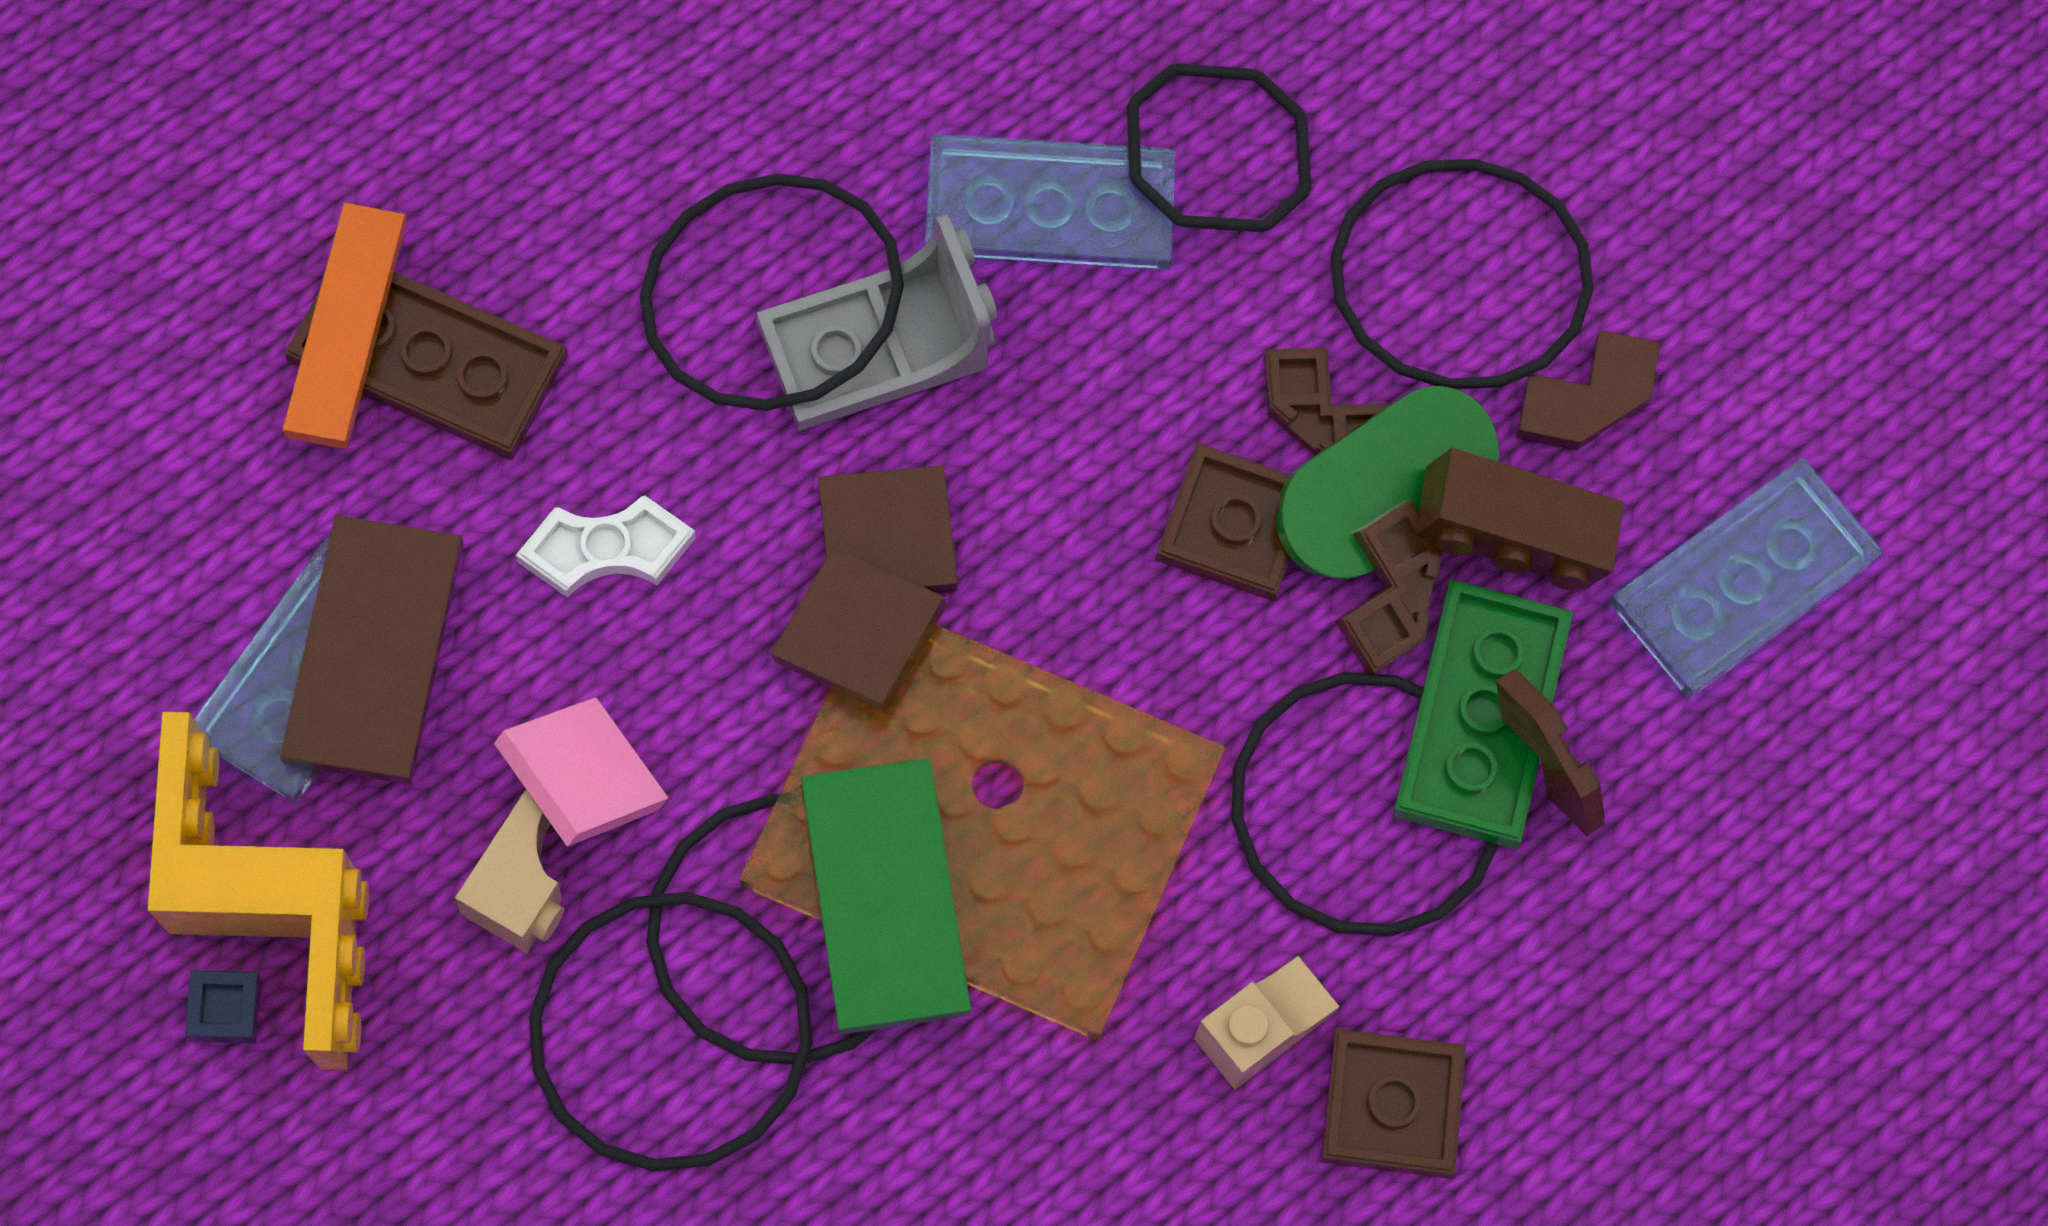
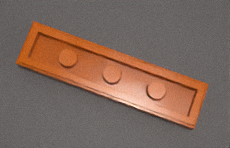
[282,202,407,450]

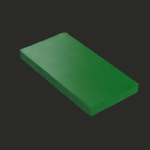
[1392,579,1573,850]
[801,758,971,1035]

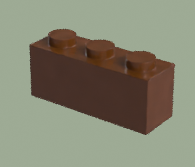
[1414,447,1624,591]

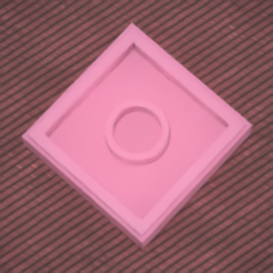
[494,697,669,847]

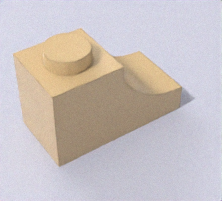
[455,790,564,954]
[1194,956,1339,1090]

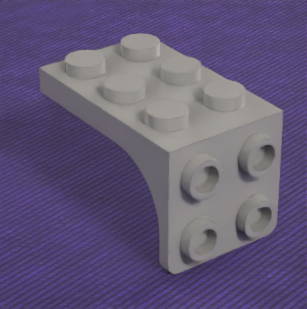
[756,214,997,431]

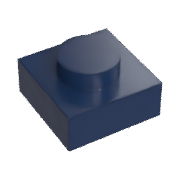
[185,970,261,1043]

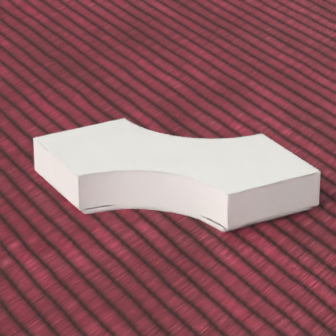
[516,495,696,598]

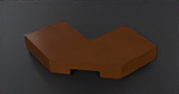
[1516,330,1660,450]
[1263,348,1391,455]
[1335,499,1443,674]
[1496,669,1605,836]

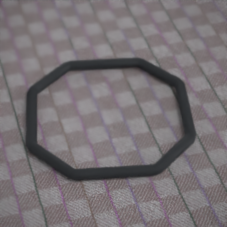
[1127,63,1311,232]

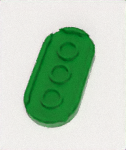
[1276,386,1499,579]

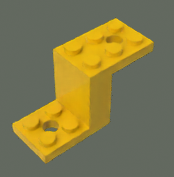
[147,712,369,1070]

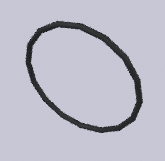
[1330,159,1594,390]
[640,173,904,411]
[1231,672,1498,936]
[646,794,878,1065]
[529,892,812,1171]

